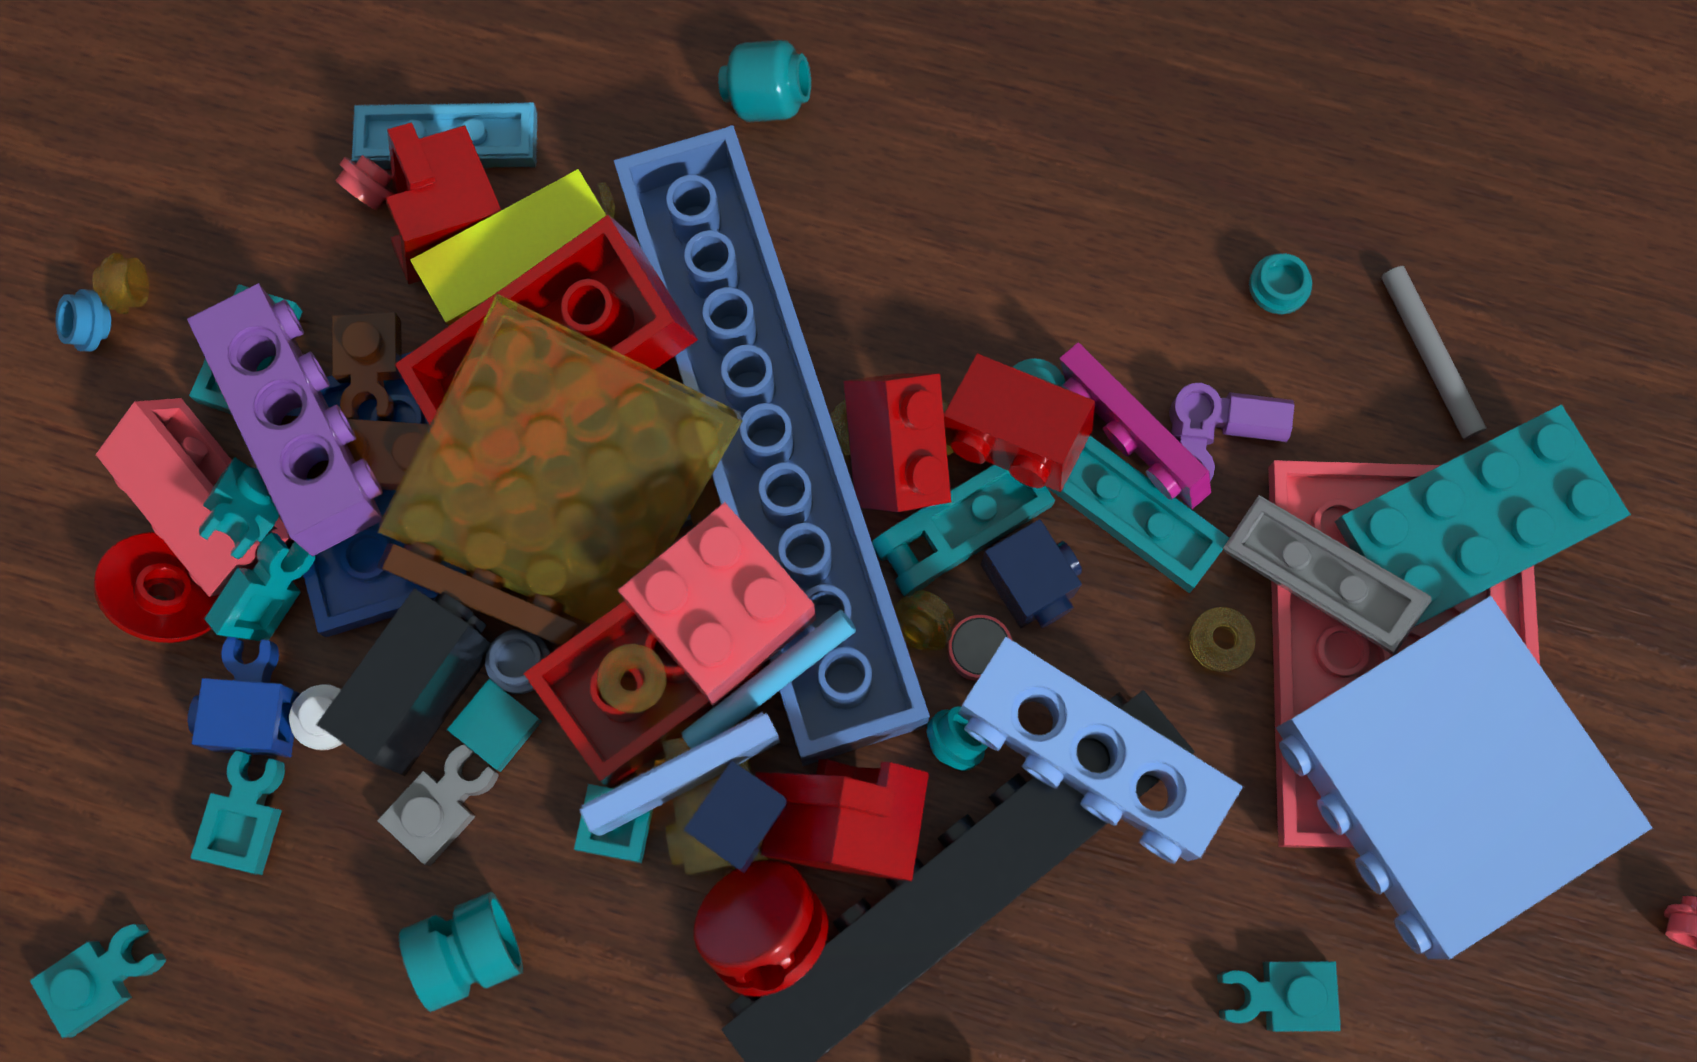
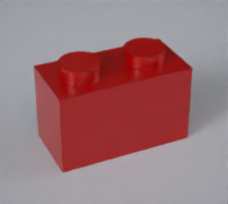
[944,353,1095,492]
[844,373,951,512]

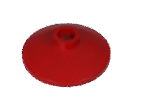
[94,532,219,643]

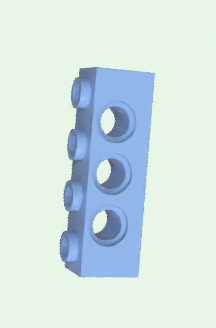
[958,637,1243,864]

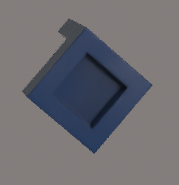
[683,761,787,873]

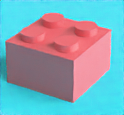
[618,502,816,707]

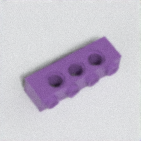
[187,283,384,557]

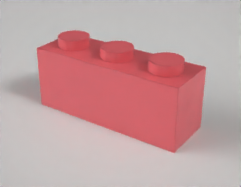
[96,398,292,597]

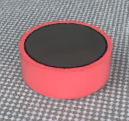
[947,615,1012,681]

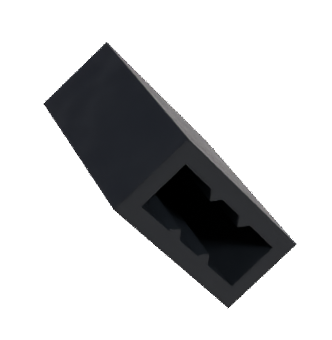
[316,588,491,776]

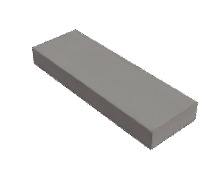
[1223,495,1431,655]

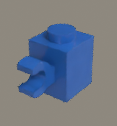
[188,637,301,757]

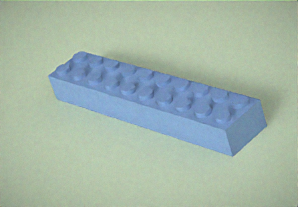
[614,125,930,766]

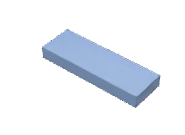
[580,713,780,837]

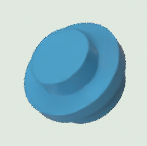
[56,289,111,352]

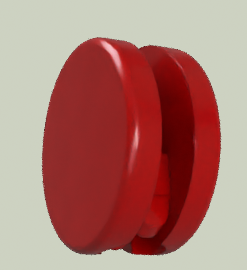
[693,860,828,996]

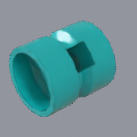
[399,892,523,1012]

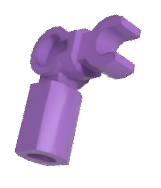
[1169,383,1294,481]

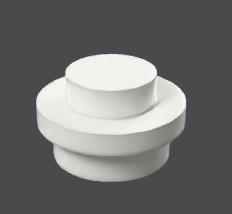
[289,684,343,750]

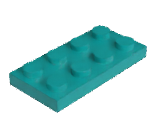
[1335,404,1631,628]

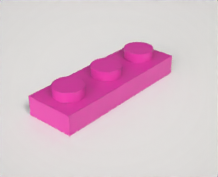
[1059,342,1211,509]

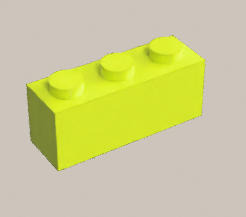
[410,169,606,326]

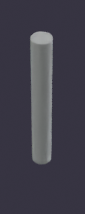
[1381,266,1487,440]

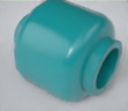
[718,40,811,122]

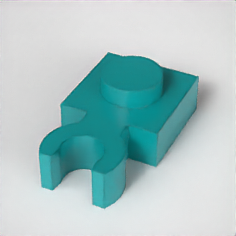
[199,457,279,559]
[204,533,315,641]
[190,751,285,875]
[30,924,166,1038]
[1217,961,1341,1032]

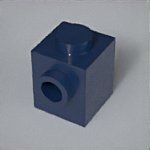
[981,519,1082,629]

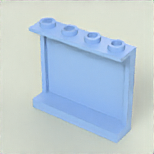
[1276,596,1653,959]

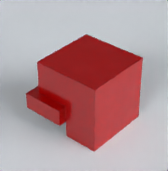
[386,122,501,285]
[755,759,929,881]

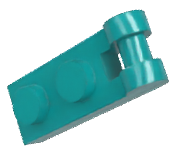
[872,465,1055,598]

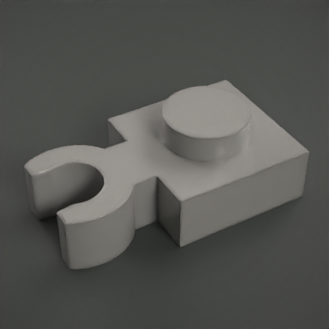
[377,744,499,866]

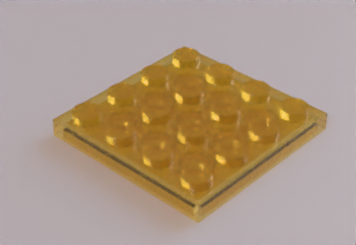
[378,294,742,624]

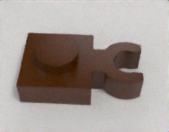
[332,312,402,422]

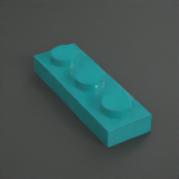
[1047,436,1229,593]

